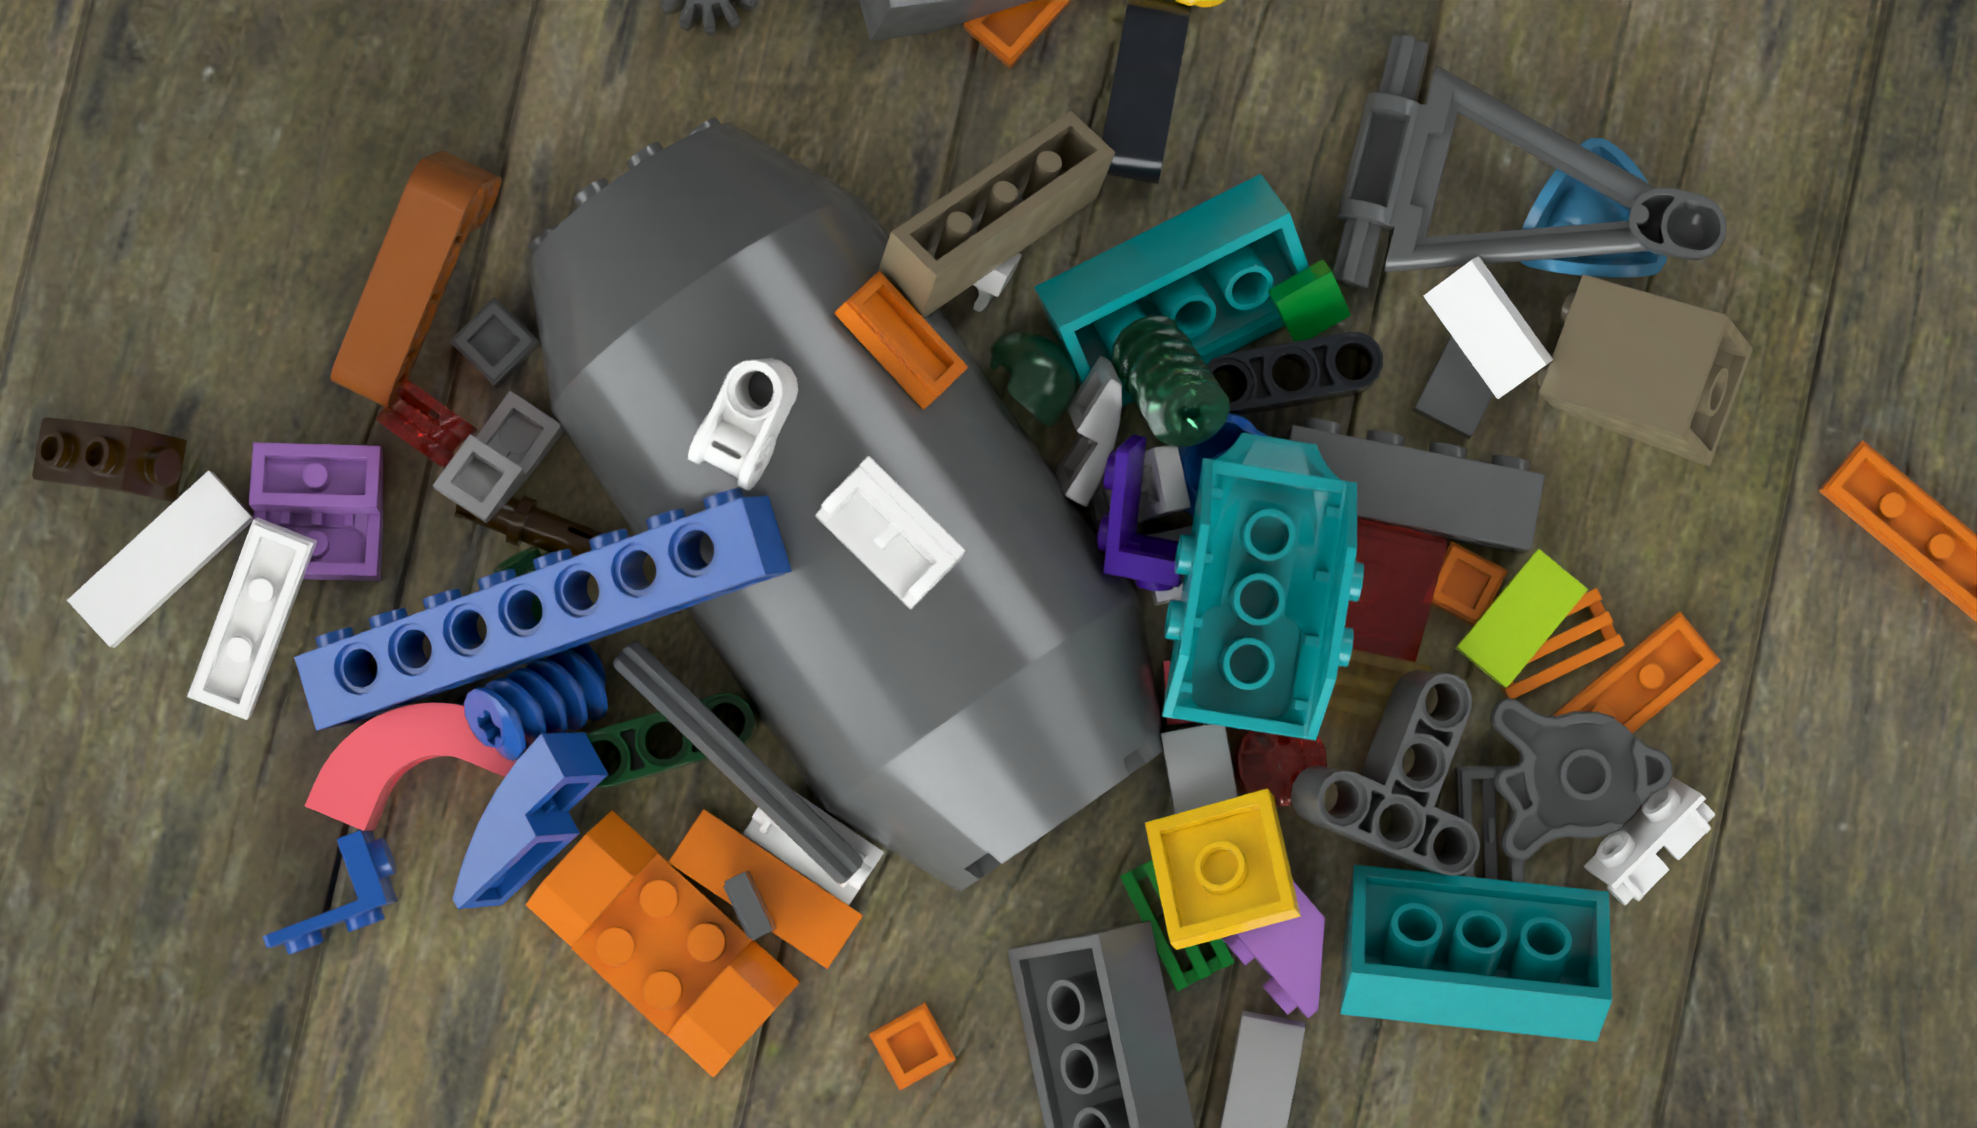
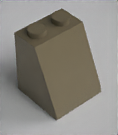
[1538,274,1753,466]

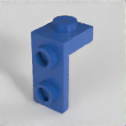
[262,830,398,955]

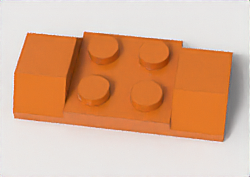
[525,810,800,1078]

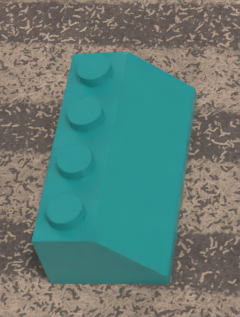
[1034,174,1309,407]
[1340,864,1612,1042]

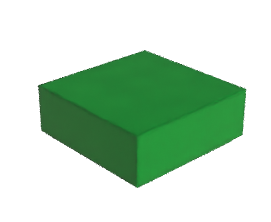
[1267,259,1351,342]

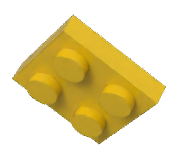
[1145,788,1301,950]

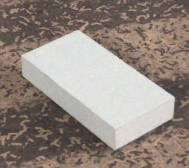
[1424,256,1553,399]

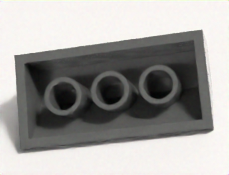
[1007,921,1195,1128]

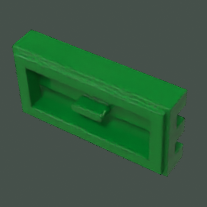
[1119,860,1235,992]

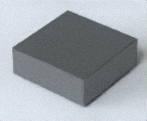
[449,297,541,388]
[723,871,777,940]

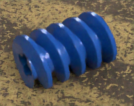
[464,643,608,761]

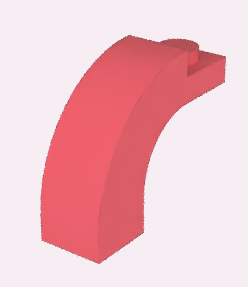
[305,702,527,831]

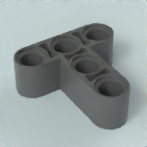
[1291,670,1480,876]

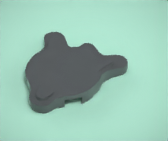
[1490,698,1673,861]

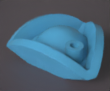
[1520,138,1667,278]

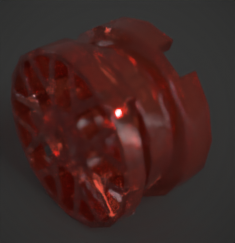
[375,378,477,469]
[1234,730,1327,807]

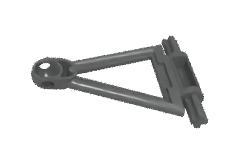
[1333,35,1727,289]

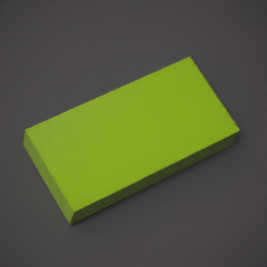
[1455,548,1588,689]

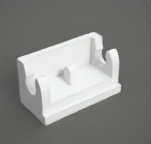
[815,456,966,610]

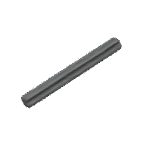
[613,641,863,884]

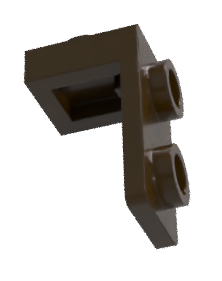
[32,417,187,502]

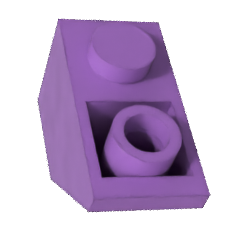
[1222,881,1325,1018]

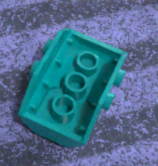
[1162,433,1364,741]

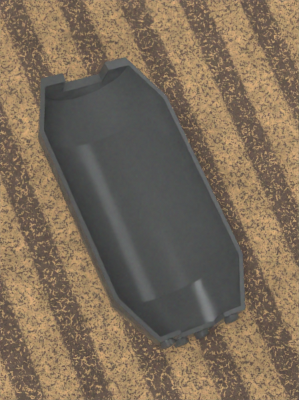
[528,117,1165,892]

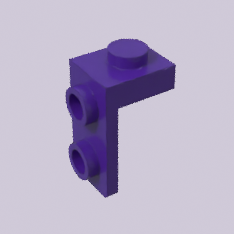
[1097,434,1184,591]

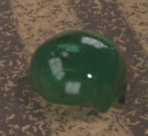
[990,331,1078,428]

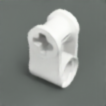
[688,358,798,491]

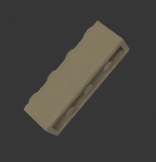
[878,111,1115,318]

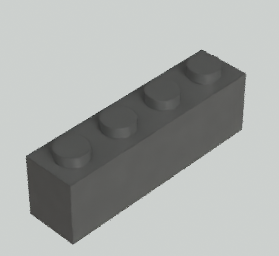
[1286,418,1545,554]

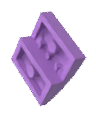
[249,442,384,581]

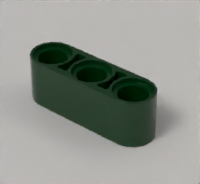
[586,693,758,788]

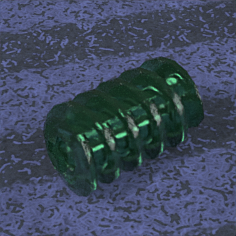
[1111,315,1230,447]

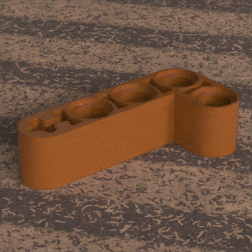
[330,150,502,408]

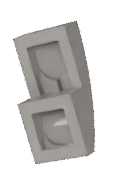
[1055,355,1122,507]
[433,391,564,523]
[1088,444,1191,534]
[1160,724,1238,814]
[1219,1010,1305,1128]

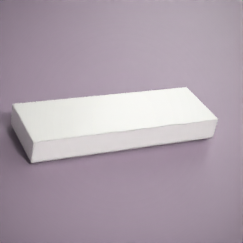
[67,470,253,648]
[187,517,317,720]

